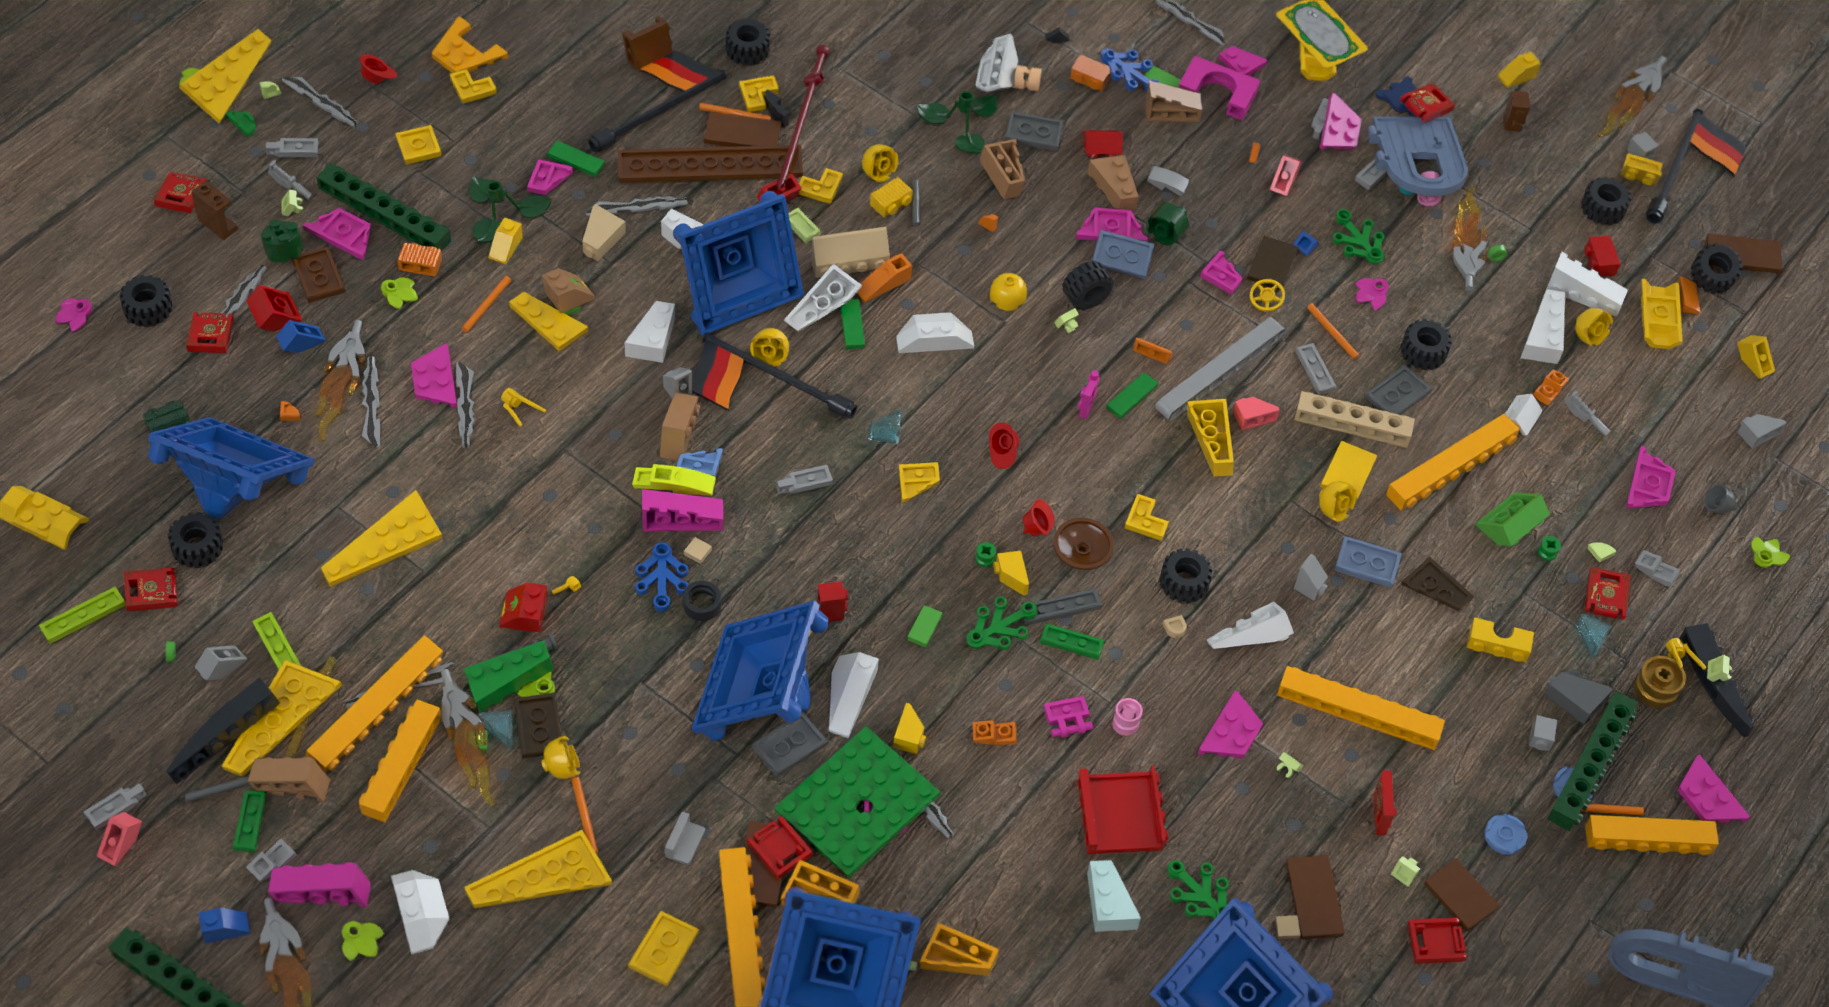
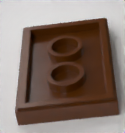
[291,247,345,303]
[1424,859,1500,932]

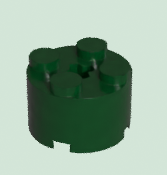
[1146,201,1189,246]
[261,219,303,263]

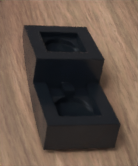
[765,90,789,128]

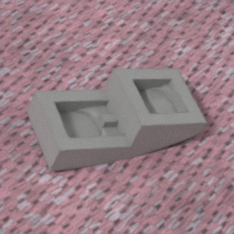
[1147,166,1189,196]
[1635,550,1680,588]
[246,839,297,882]

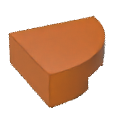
[1249,142,1260,163]
[978,214,998,232]
[280,401,300,421]

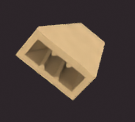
[583,204,626,261]

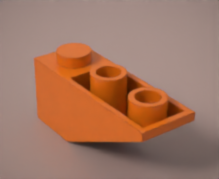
[856,253,912,303]

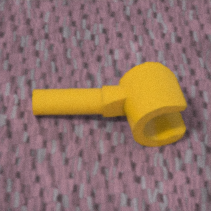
[551,576,581,595]

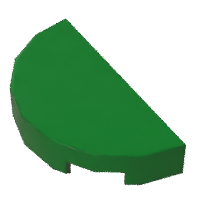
[225,111,256,139]

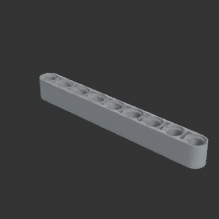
[1155,317,1286,421]

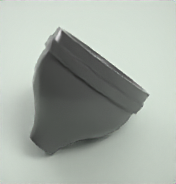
[1705,484,1738,514]

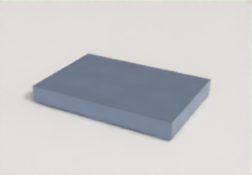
[1092,230,1154,279]
[1334,536,1402,588]

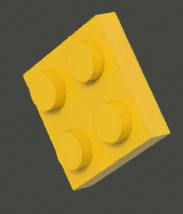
[395,125,442,165]

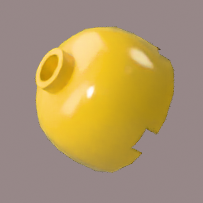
[862,144,898,182]
[989,273,1027,311]
[1575,308,1613,346]
[750,328,790,367]
[1319,481,1357,522]
[542,735,580,780]

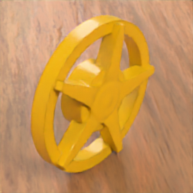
[1250,279,1285,312]

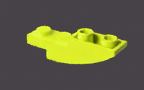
[632,464,716,496]

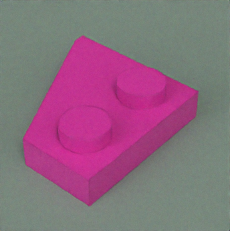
[1218,46,1267,76]
[527,159,573,195]
[1200,250,1242,295]

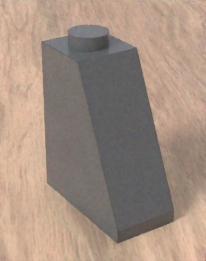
[1545,672,1613,724]

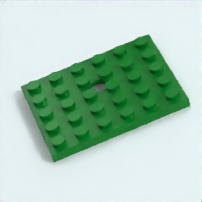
[774,727,941,879]

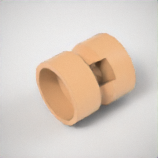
[1014,65,1042,92]

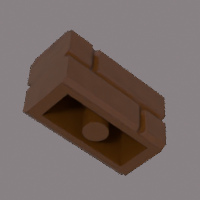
[1503,91,1530,132]

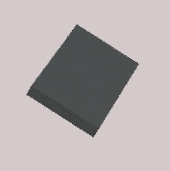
[1005,111,1064,152]
[1365,365,1432,415]
[752,712,828,777]

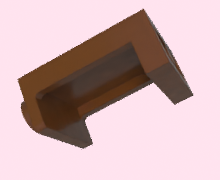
[622,16,673,70]
[191,181,238,240]

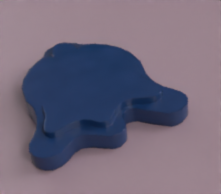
[1375,76,1418,117]

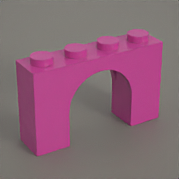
[1178,56,1260,121]

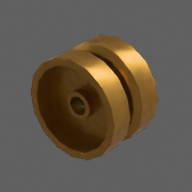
[1634,655,1686,708]

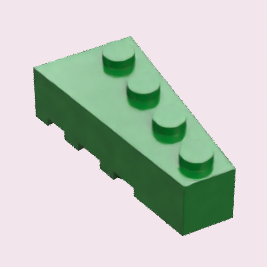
[464,640,554,715]

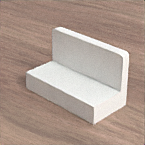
[1505,394,1542,436]

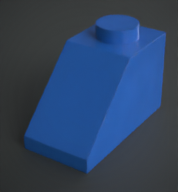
[276,320,326,353]
[198,908,250,944]

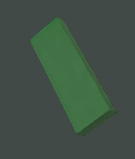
[548,141,605,177]
[840,299,865,349]
[1106,372,1159,420]
[1040,623,1105,660]
[233,790,267,853]

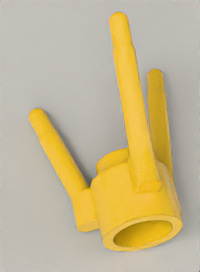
[501,388,546,426]
[1666,638,1706,670]

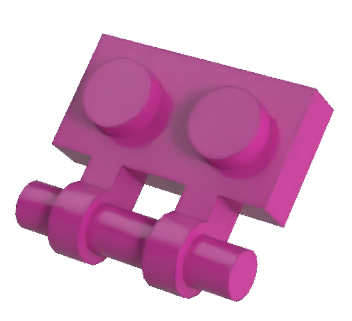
[1078,370,1100,419]
[1043,696,1093,738]

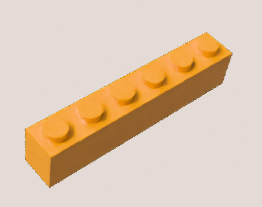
[359,699,442,822]
[1585,815,1719,855]

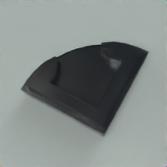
[1045,27,1070,43]

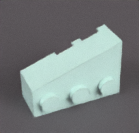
[1087,860,1141,932]

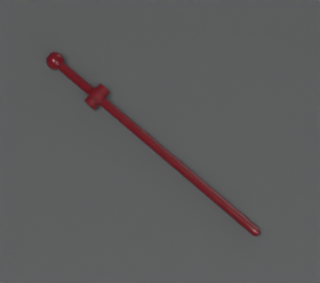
[777,45,830,189]

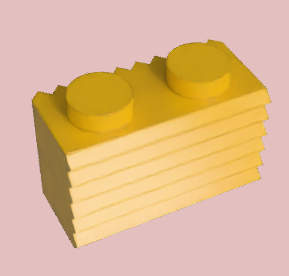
[870,177,913,218]

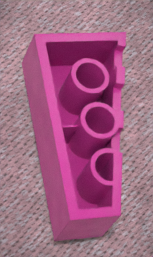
[642,489,723,531]
[268,862,371,907]

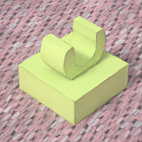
[282,189,303,217]
[1054,308,1079,333]
[1707,655,1732,682]
[1277,752,1303,778]
[1391,856,1420,887]

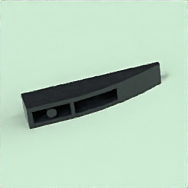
[1680,623,1754,737]
[166,677,280,784]

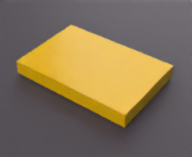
[1320,441,1377,502]
[628,911,699,986]

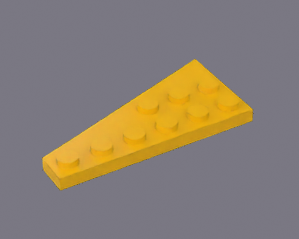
[180,29,271,124]
[321,490,442,587]
[222,660,342,777]
[464,830,612,908]

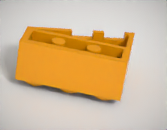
[781,860,860,906]
[920,922,999,976]

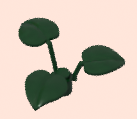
[917,91,997,154]
[469,176,552,243]

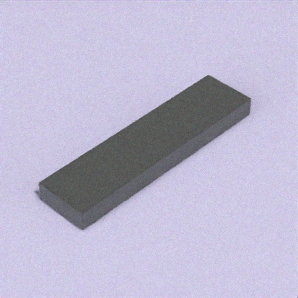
[1019,588,1102,626]

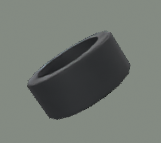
[683,581,722,621]

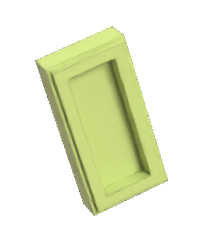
[789,208,821,243]

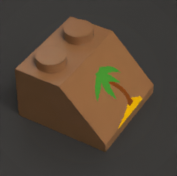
[542,268,595,313]

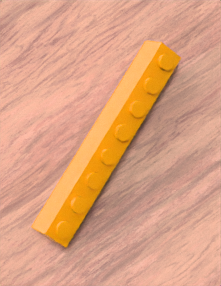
[1386,414,1520,511]
[306,635,443,773]
[1277,666,1445,750]
[719,847,765,1007]

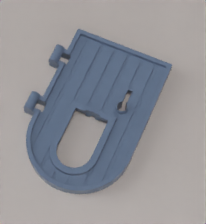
[1367,117,1467,196]
[1608,929,1774,1007]

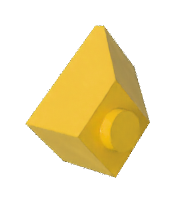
[1498,52,1541,88]
[489,218,523,264]
[1737,335,1775,378]
[993,551,1029,595]
[893,703,926,755]

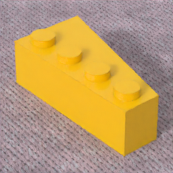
[1187,399,1234,477]

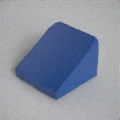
[1293,231,1319,256]

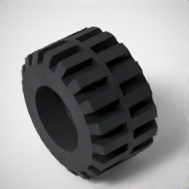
[725,18,770,66]
[1581,177,1631,226]
[1691,243,1743,294]
[1062,261,1114,310]
[119,275,173,327]
[1401,319,1452,370]
[168,512,223,568]
[1159,548,1213,604]

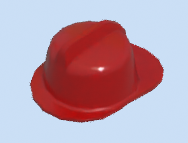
[360,54,398,84]
[989,422,1020,469]
[1023,499,1055,537]

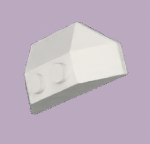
[975,34,1018,92]
[896,313,974,353]
[391,870,449,954]

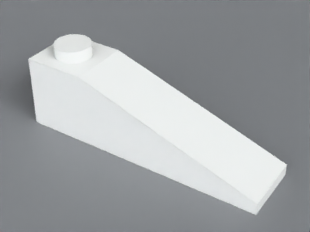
[1207,602,1294,649]

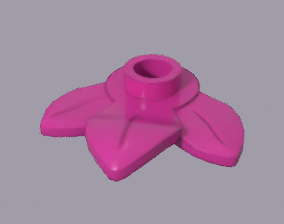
[1356,278,1389,311]
[55,298,92,332]

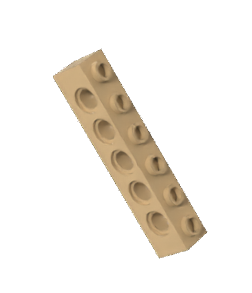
[1294,391,1415,448]

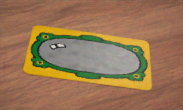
[1276,0,1368,68]

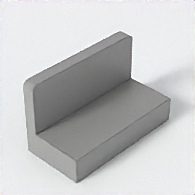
[665,812,705,865]

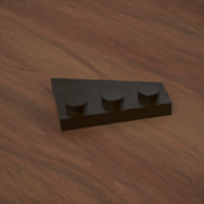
[1401,557,1474,611]

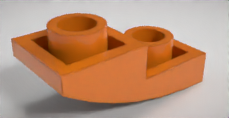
[1533,369,1569,406]
[973,720,1017,745]

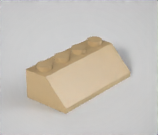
[811,227,890,278]

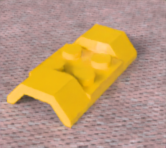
[1299,41,1336,81]
[1641,279,1683,349]
[0,486,89,550]

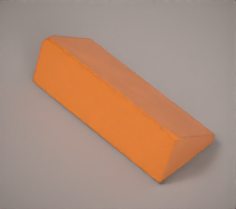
[1678,276,1700,314]
[1133,337,1173,364]

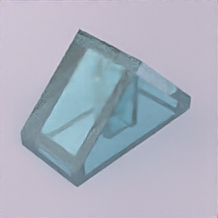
[869,410,902,444]
[1576,614,1611,658]
[478,710,514,749]

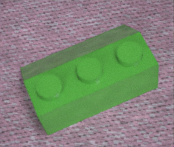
[1476,492,1550,547]

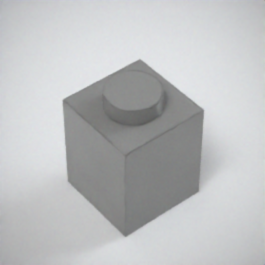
[1627,132,1659,159]
[1529,715,1557,751]

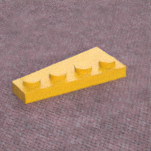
[509,292,589,352]

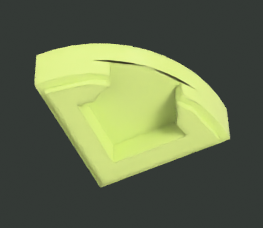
[260,82,281,99]
[1587,542,1616,563]

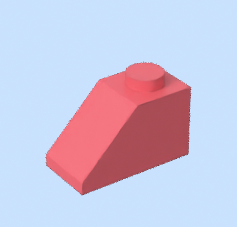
[1270,155,1302,196]
[1233,397,1280,430]
[97,812,142,866]

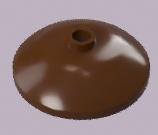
[1054,518,1114,570]

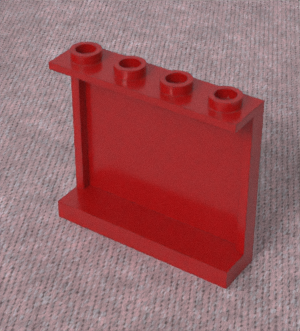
[1077,765,1168,854]

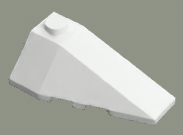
[784,264,862,332]
[829,652,879,738]

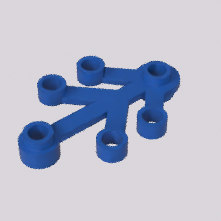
[1101,48,1159,93]
[635,542,688,612]

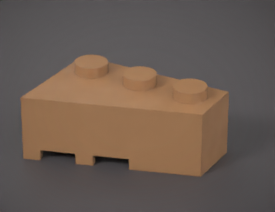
[1145,81,1202,122]
[979,139,1025,199]
[1087,155,1139,211]
[660,392,700,461]
[248,757,330,802]

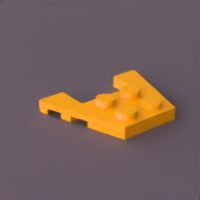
[432,16,508,73]

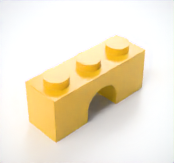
[1466,617,1534,662]

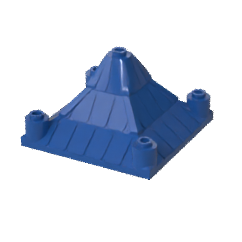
[673,191,804,335]
[148,417,315,520]
[691,601,828,741]
[758,887,921,1007]
[1150,898,1333,1007]

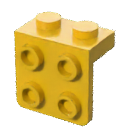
[1621,153,1663,186]

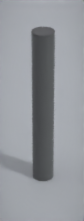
[912,179,920,227]
[185,776,250,802]

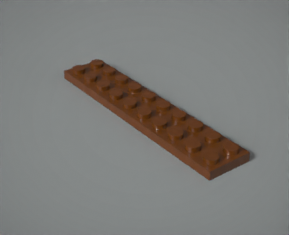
[618,145,803,183]

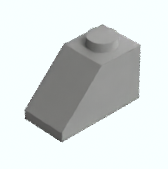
[663,367,692,399]
[1737,414,1787,449]
[1294,554,1328,601]
[195,646,247,680]

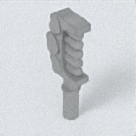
[268,160,313,201]
[1564,391,1610,436]

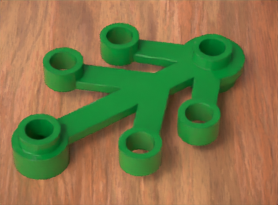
[1332,209,1385,264]
[966,596,1037,650]
[1167,860,1229,920]

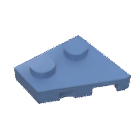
[676,448,723,477]

